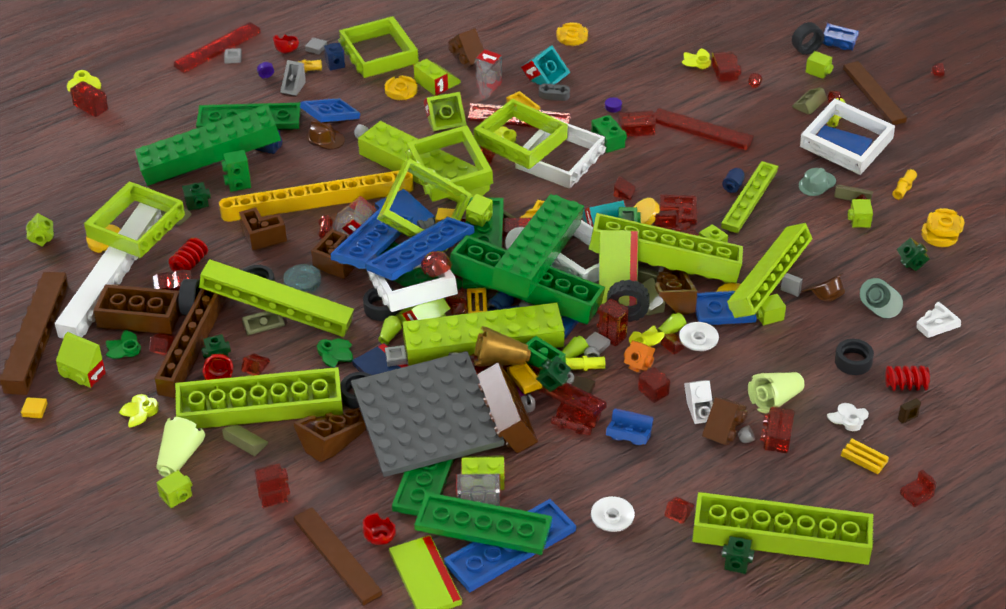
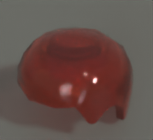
[421,251,452,277]

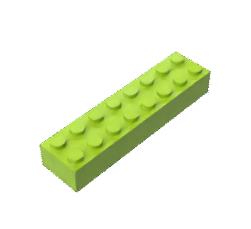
[358,121,490,203]
[588,213,743,283]
[402,303,564,366]
[175,367,343,429]
[692,492,873,565]

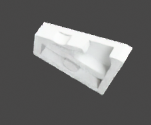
[917,302,961,338]

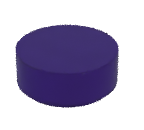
[257,62,274,78]
[605,97,622,113]

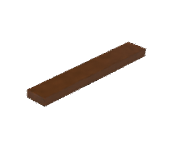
[843,61,907,125]
[294,507,382,606]

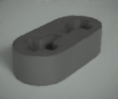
[539,84,570,101]

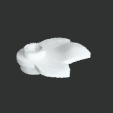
[827,403,869,431]

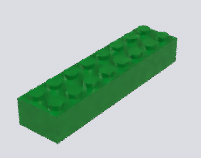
[135,104,281,186]
[491,194,584,298]
[449,235,605,325]

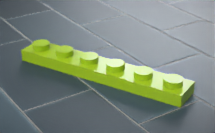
[721,161,778,233]

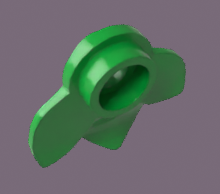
[106,330,141,359]
[317,338,353,368]

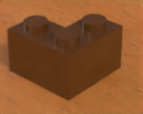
[448,28,484,68]
[239,207,287,251]
[311,229,354,279]
[702,397,748,445]

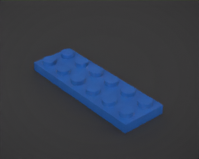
[331,209,413,269]
[366,217,475,281]
[444,499,576,593]

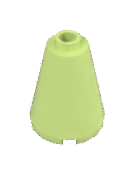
[748,372,804,414]
[156,417,205,477]

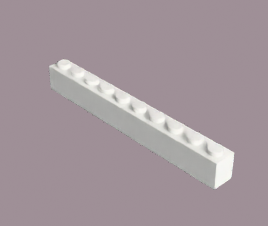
[55,203,162,338]

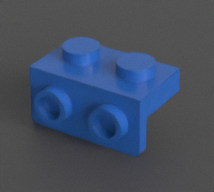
[823,24,859,51]
[606,408,654,445]

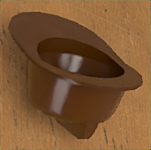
[306,120,345,149]
[800,273,845,301]

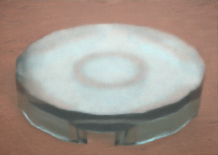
[283,264,321,292]

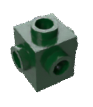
[182,182,211,211]
[896,237,930,271]
[201,334,231,359]
[536,355,571,392]
[722,536,755,574]

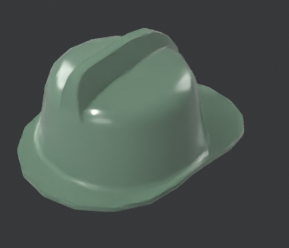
[799,168,836,196]
[860,278,903,318]

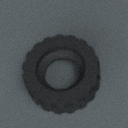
[606,280,650,322]

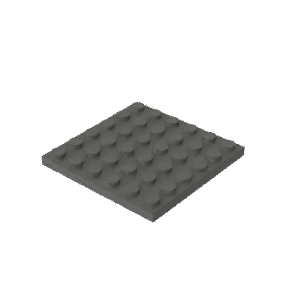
[351,351,504,477]

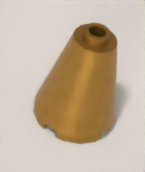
[474,326,531,366]

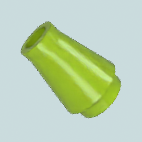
[657,312,687,337]
[378,316,402,345]
[561,336,588,358]

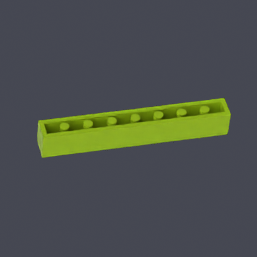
[727,223,813,318]
[199,259,354,337]

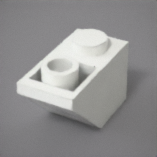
[684,380,713,424]

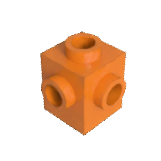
[624,340,655,372]

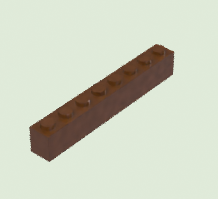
[0,272,69,395]
[154,288,227,398]

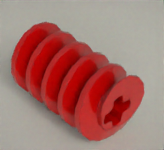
[169,238,208,277]
[885,365,930,391]

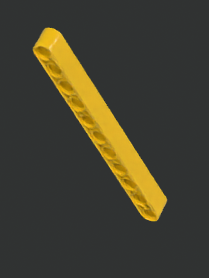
[219,170,414,222]

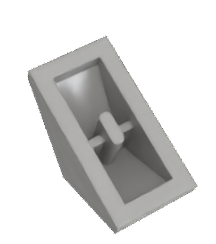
[280,60,306,96]

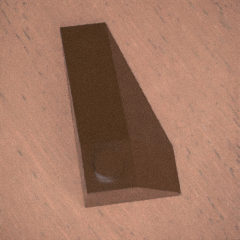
[655,266,697,315]
[294,408,367,462]

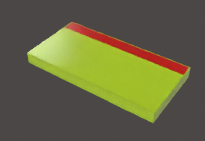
[599,230,638,307]
[389,535,462,609]

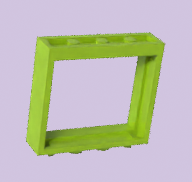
[338,16,418,78]
[474,99,568,169]
[405,125,493,202]
[377,158,472,254]
[84,181,185,258]

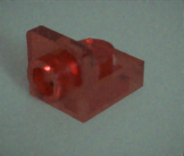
[653,210,677,229]
[900,470,937,507]

